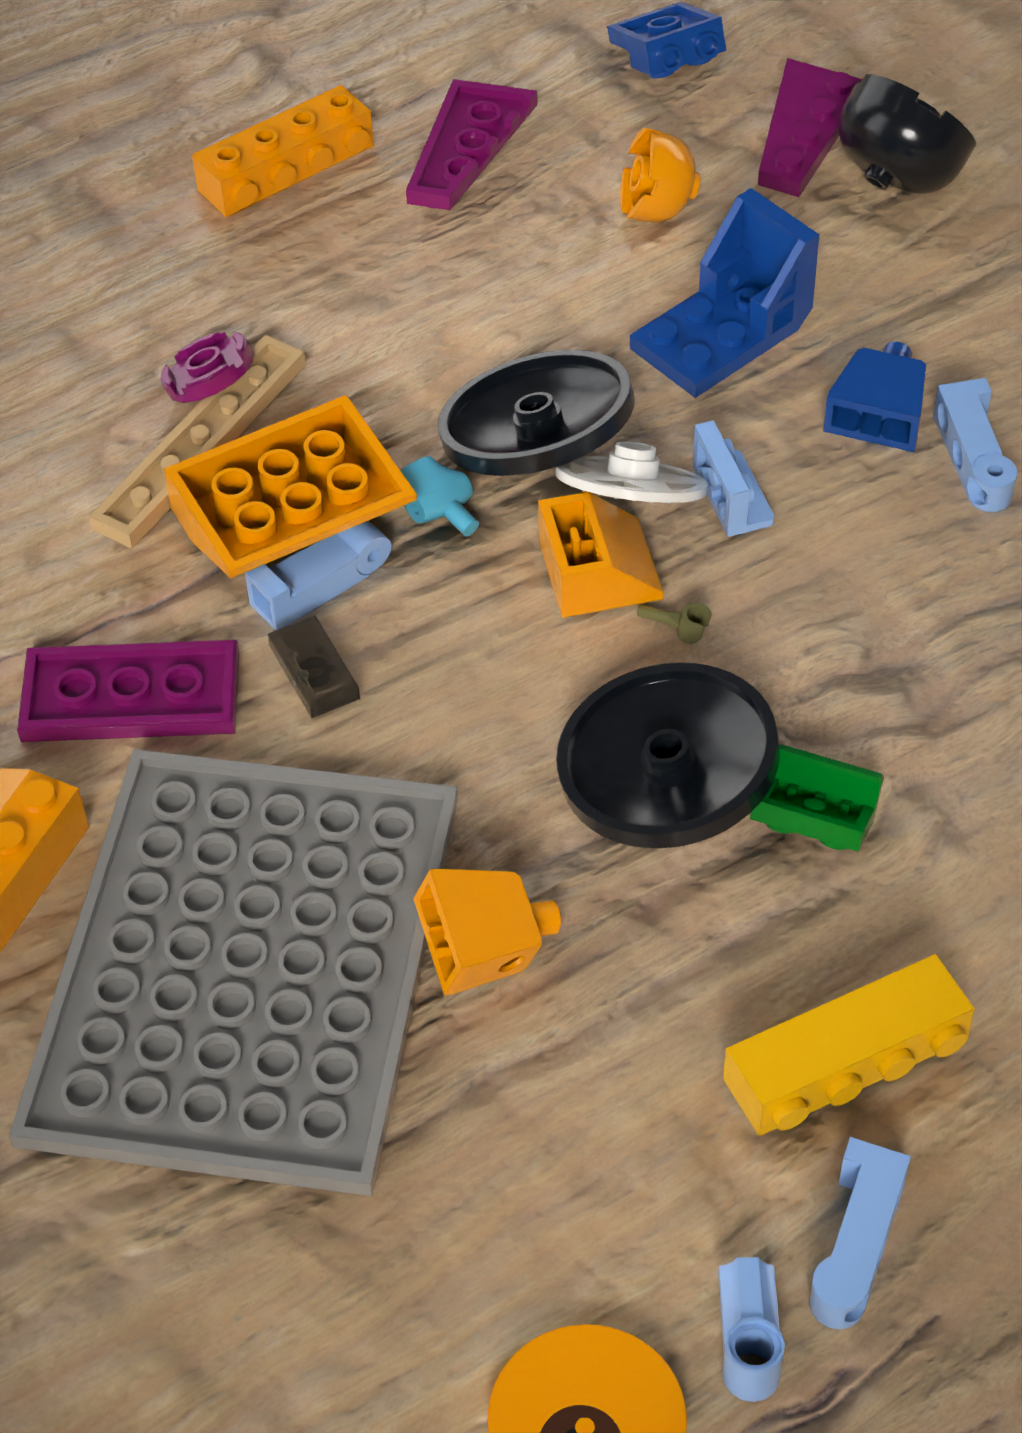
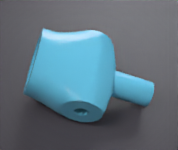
[400,456,479,537]

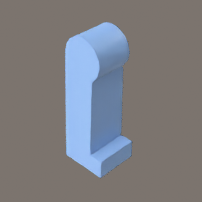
[933,378,1017,512]
[245,521,392,632]
[809,1137,911,1330]

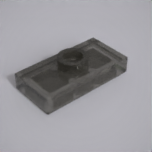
[267,615,360,719]

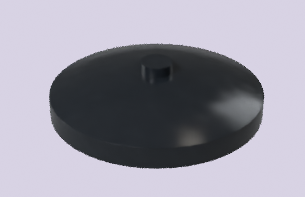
[438,350,635,476]
[556,662,780,848]

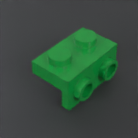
[750,744,884,852]

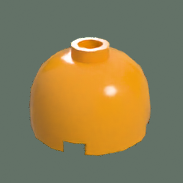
[620,127,701,223]

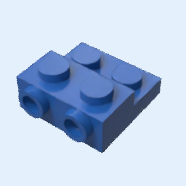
[607,1,726,78]

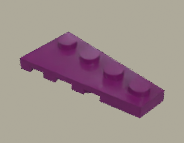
[758,58,862,197]
[406,79,538,210]

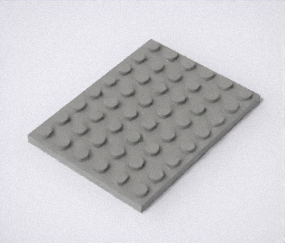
[9,749,458,1196]

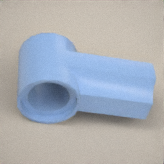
[718,1257,785,1402]

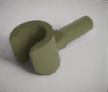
[637,602,712,644]

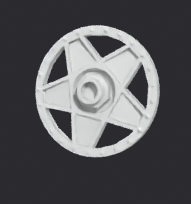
[555,441,708,504]

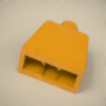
[413,869,561,996]

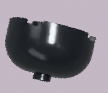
[838,74,976,194]

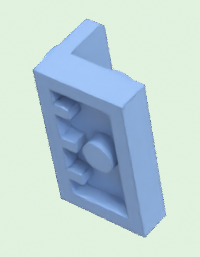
[693,420,774,537]

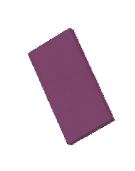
[17,640,239,742]

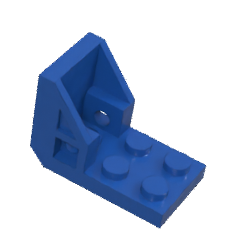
[630,188,820,398]

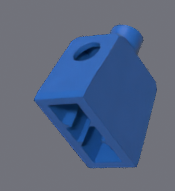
[823,341,926,452]

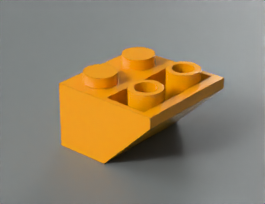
[538,492,663,618]

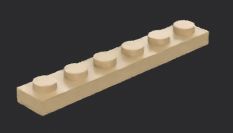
[89,335,306,549]

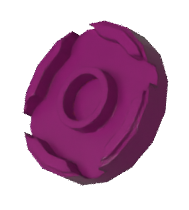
[160,332,254,403]

